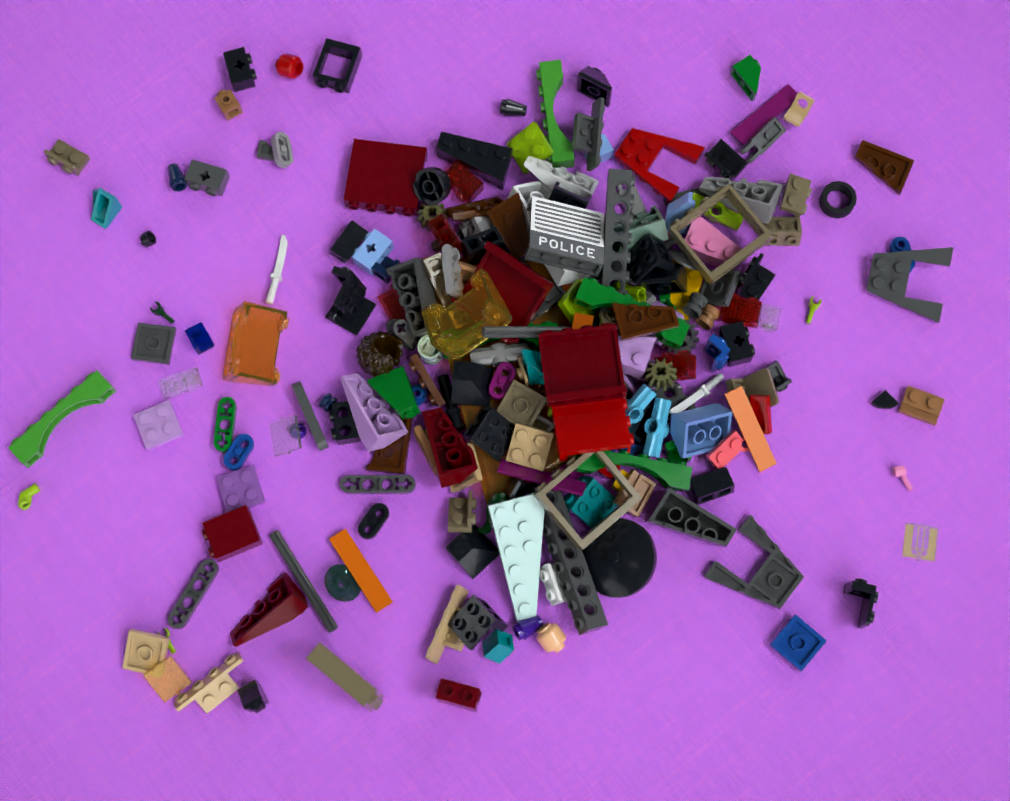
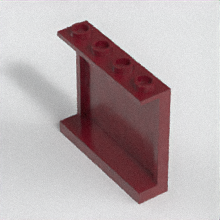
[343,139,428,217]
[451,241,554,344]
[538,323,627,407]

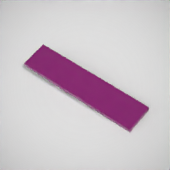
[731,84,798,145]
[497,459,587,496]

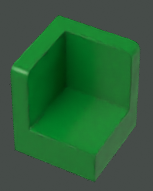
[663,440,692,464]

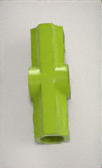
[692,192,744,232]

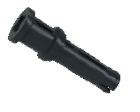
[437,375,466,432]

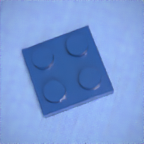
[769,614,827,672]

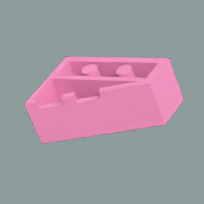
[681,216,742,270]

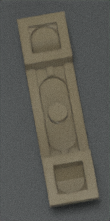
[423,252,473,329]

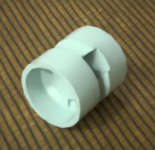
[417,335,443,365]

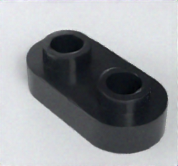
[358,503,389,540]

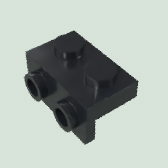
[704,139,749,180]

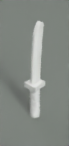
[266,235,288,305]
[669,373,724,414]

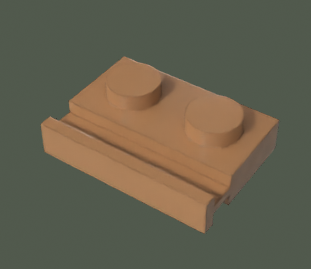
[898,386,945,426]
[613,469,656,517]

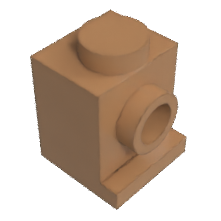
[215,89,243,121]

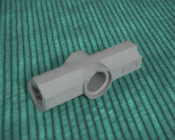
[470,343,528,367]

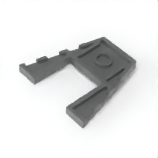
[866,247,953,323]
[704,515,804,609]

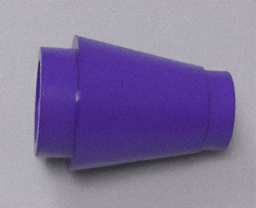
[512,615,543,640]

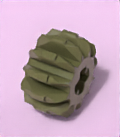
[417,203,448,232]
[644,358,677,391]

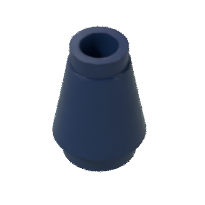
[168,163,187,192]

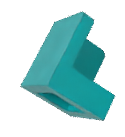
[482,629,514,663]

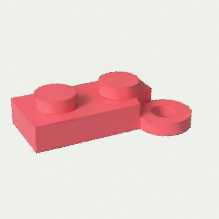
[706,430,749,470]

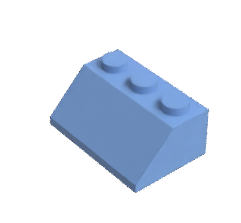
[670,403,732,458]

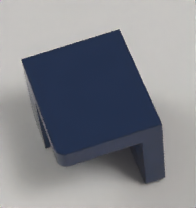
[371,256,400,284]

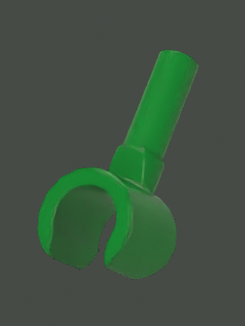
[659,294,676,310]

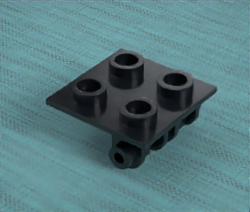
[325,297,377,335]

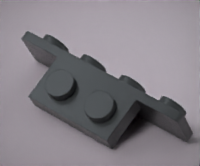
[572,97,605,171]

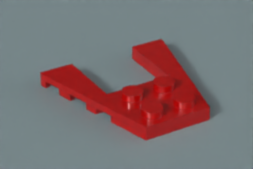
[614,128,705,204]

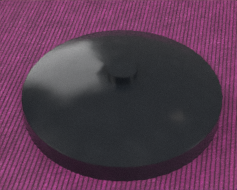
[582,518,657,598]

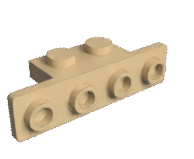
[425,585,468,664]
[174,652,243,713]

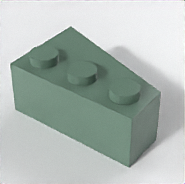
[612,205,669,253]

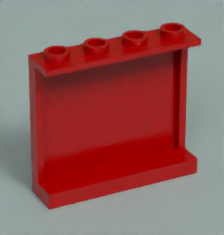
[551,398,634,462]

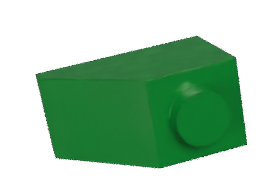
[730,55,761,101]

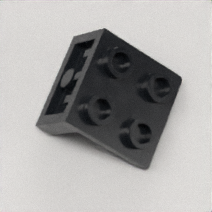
[626,233,675,284]
[736,253,776,306]
[462,406,515,461]
[448,595,508,650]

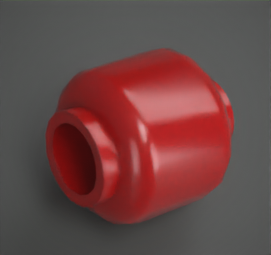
[275,54,304,79]

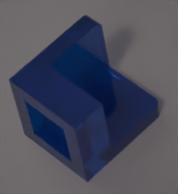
[185,322,215,355]

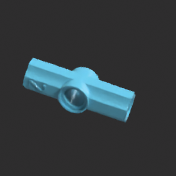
[625,384,657,424]
[643,398,672,458]

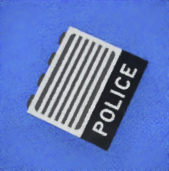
[524,196,604,277]

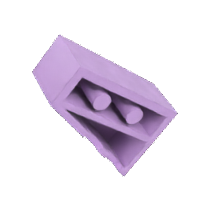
[618,336,656,379]

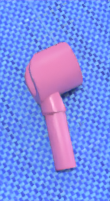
[892,466,913,491]

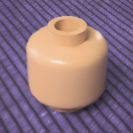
[537,622,566,653]

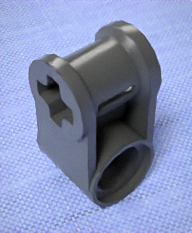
[386,319,422,352]

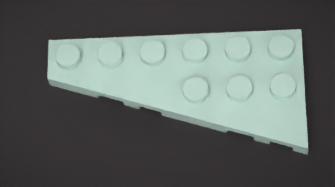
[487,492,546,621]

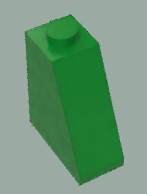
[367,366,421,419]

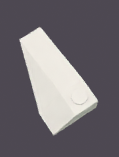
[524,156,599,203]

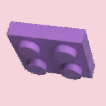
[217,465,265,513]

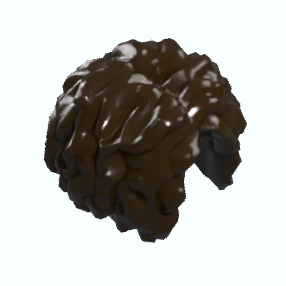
[356,331,403,377]

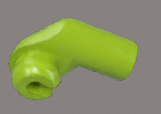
[18,483,41,510]

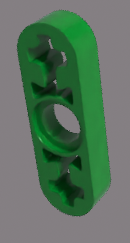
[214,397,237,453]

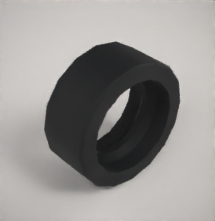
[819,181,857,219]

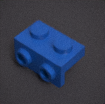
[704,334,731,372]

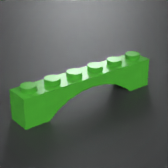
[536,60,575,168]
[8,370,116,468]

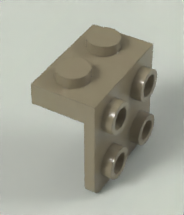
[725,368,779,407]

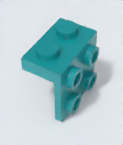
[564,476,617,529]

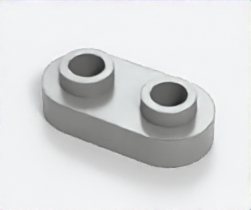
[271,132,293,168]

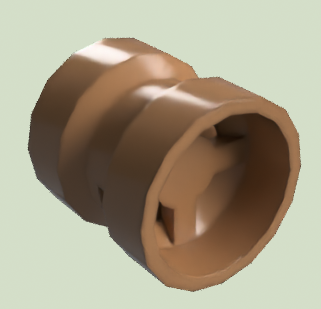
[695,304,721,330]

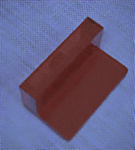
[378,284,407,325]

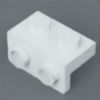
[539,563,567,606]

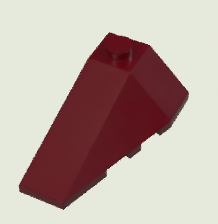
[422,407,478,488]
[230,572,308,647]

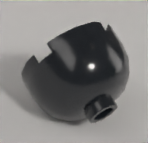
[413,167,451,206]

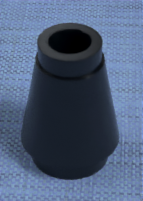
[500,98,527,116]

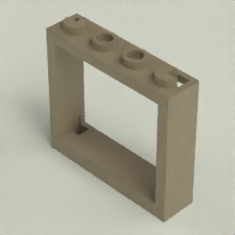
[668,184,772,285]
[533,451,642,550]
[306,642,384,712]

